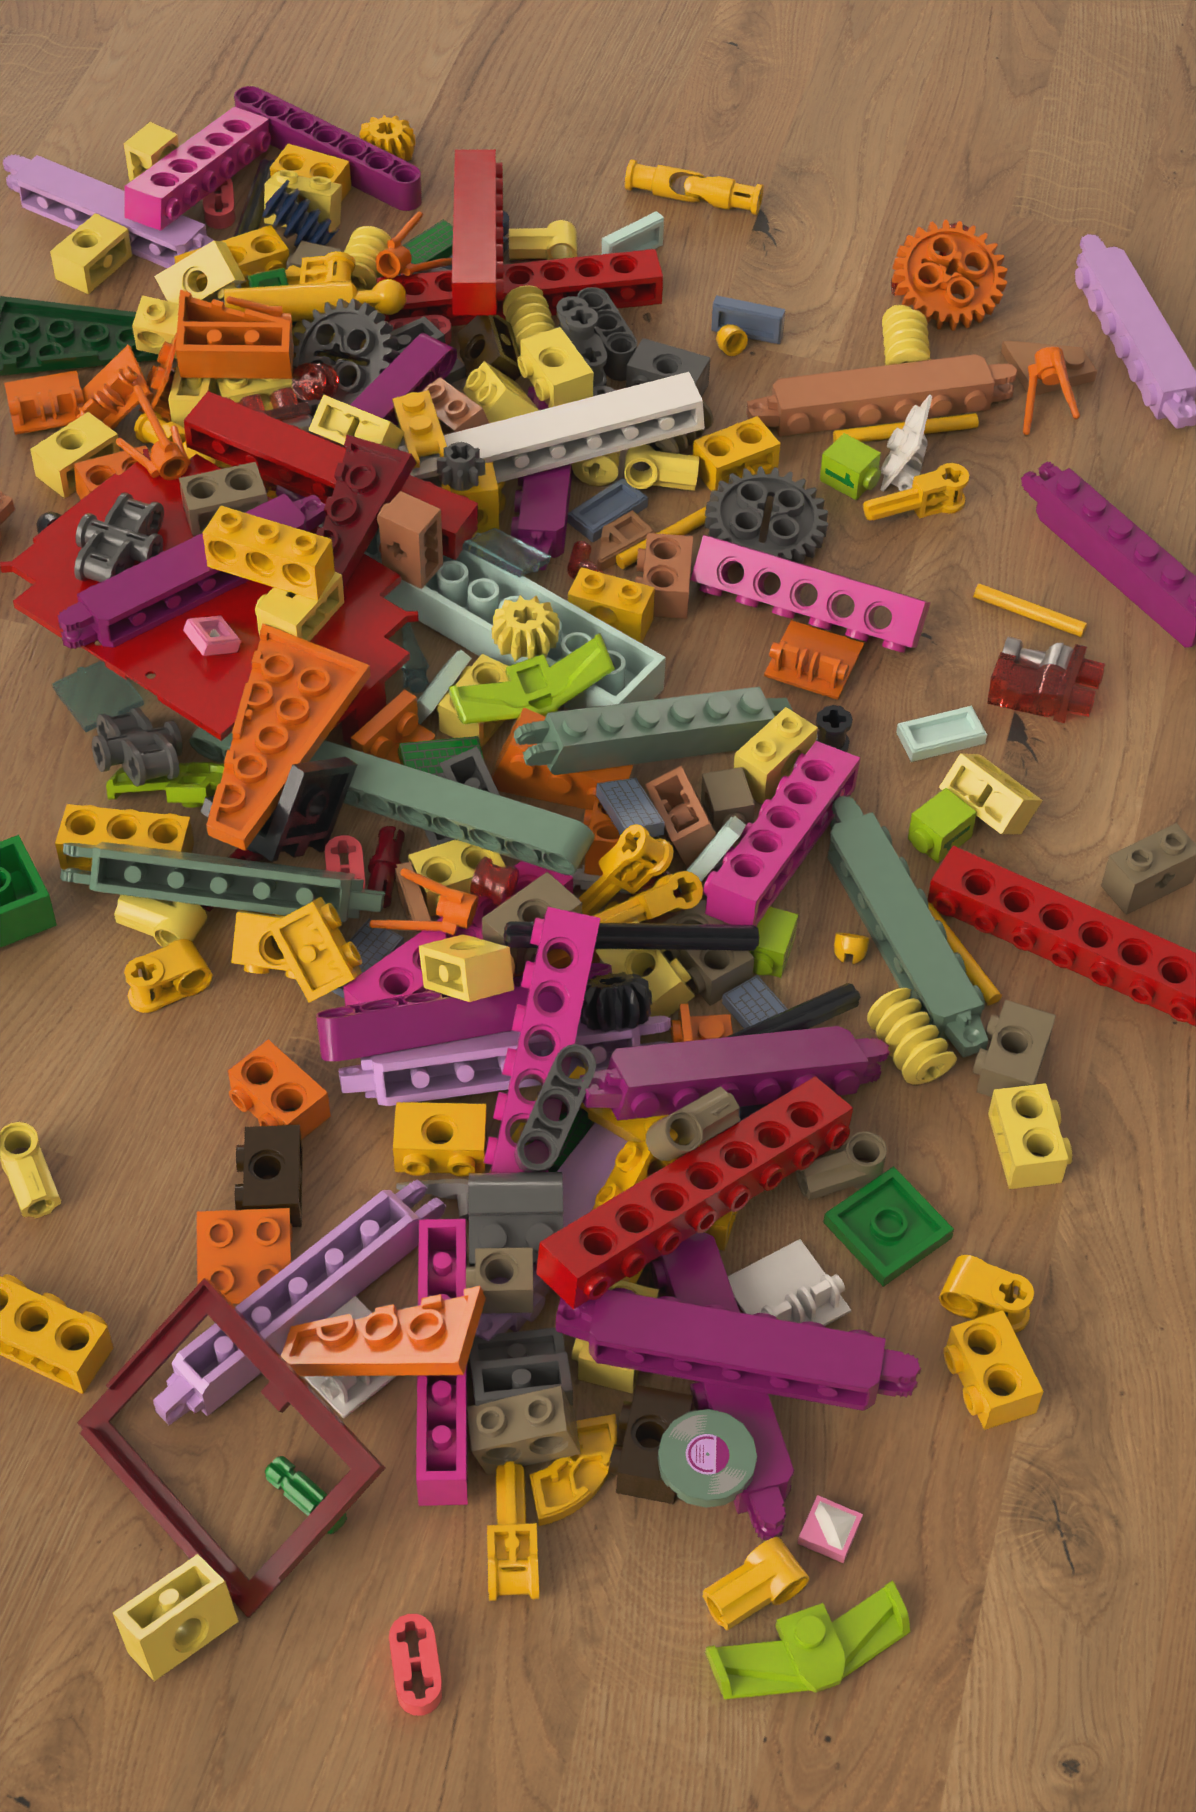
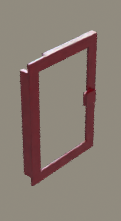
[77,1278,386,1618]

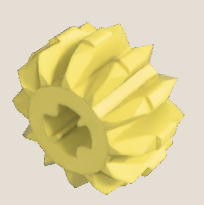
[492,595,560,662]

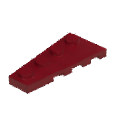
[316,435,417,589]

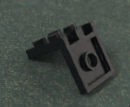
[200,757,358,862]

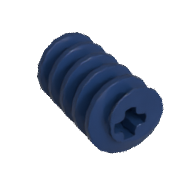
[262,179,340,248]

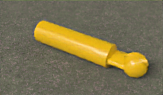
[224,279,406,322]

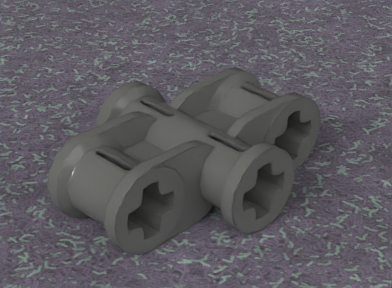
[557,296,607,387]
[74,492,164,582]
[92,707,183,786]

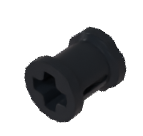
[816,705,853,752]

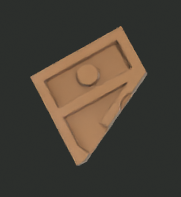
[1001,340,1097,396]

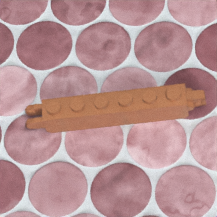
[746,354,1017,437]

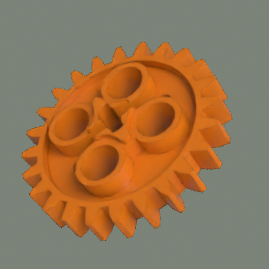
[892,219,1008,331]

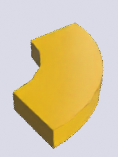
[529,1414,617,1526]

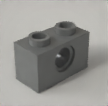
[626,338,710,398]

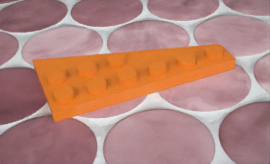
[206,623,371,851]

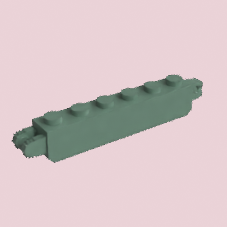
[513,686,793,775]
[827,796,988,1057]
[60,842,385,922]

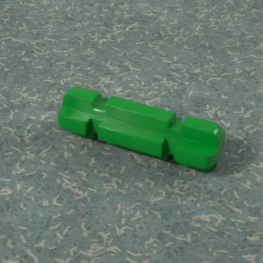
[265,1456,347,1534]

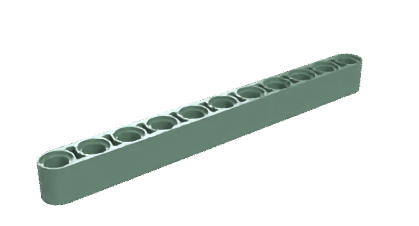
[189,727,595,875]

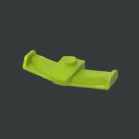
[449,633,615,724]
[106,762,224,808]
[705,1580,911,1699]

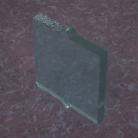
[462,528,551,578]
[52,660,144,732]

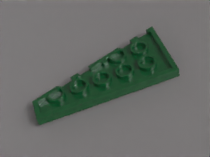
[0,296,158,376]

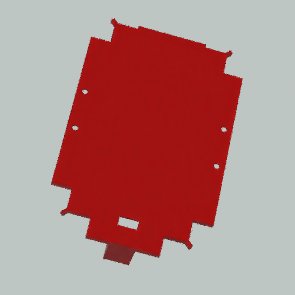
[0,449,419,745]

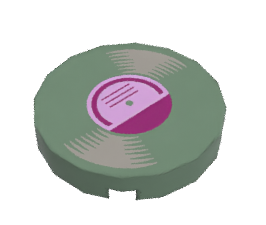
[658,1409,757,1508]

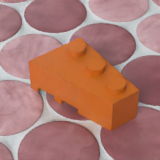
[175,290,294,379]
[491,708,634,809]

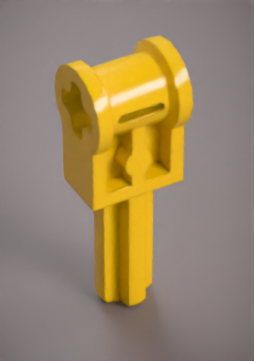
[255,251,355,285]
[863,463,969,521]
[578,824,674,916]
[592,871,703,923]
[487,1461,539,1601]

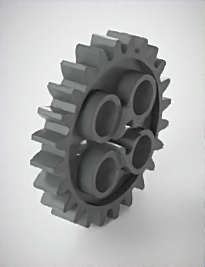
[292,298,400,405]
[705,467,828,568]

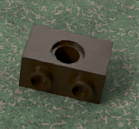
[456,315,521,381]
[235,1125,303,1227]
[609,1385,693,1504]

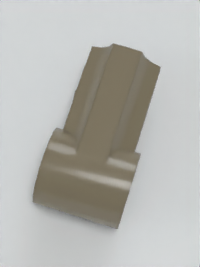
[646,1086,740,1161]
[795,1131,887,1201]

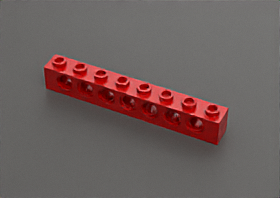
[376,249,663,326]
[927,845,1196,1027]
[536,1076,853,1310]

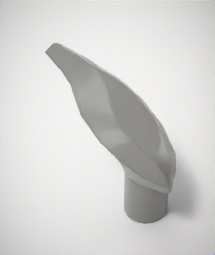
[396,1179,469,1220]

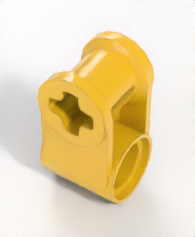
[124,939,213,1013]
[939,1255,1034,1333]

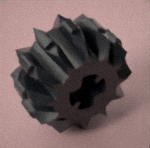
[580,972,652,1032]

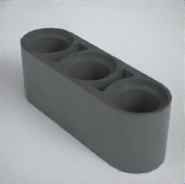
[577,287,637,381]
[514,1044,596,1172]

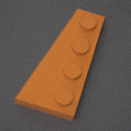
[281,1286,486,1376]

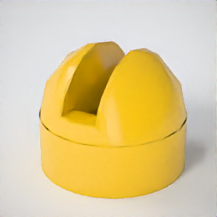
[716,324,748,356]
[834,932,869,965]

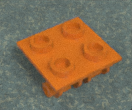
[138,332,177,422]
[77,345,150,430]
[4,370,84,435]
[764,620,865,700]
[196,1208,293,1304]

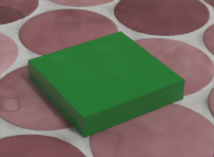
[823,1166,954,1287]

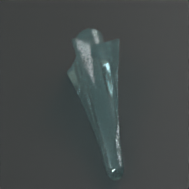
[401,622,430,693]

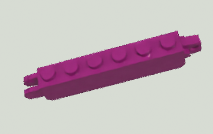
[511,386,573,570]
[1021,461,1196,647]
[57,493,326,649]
[578,1026,890,1121]
[651,1232,794,1541]
[556,1288,921,1411]

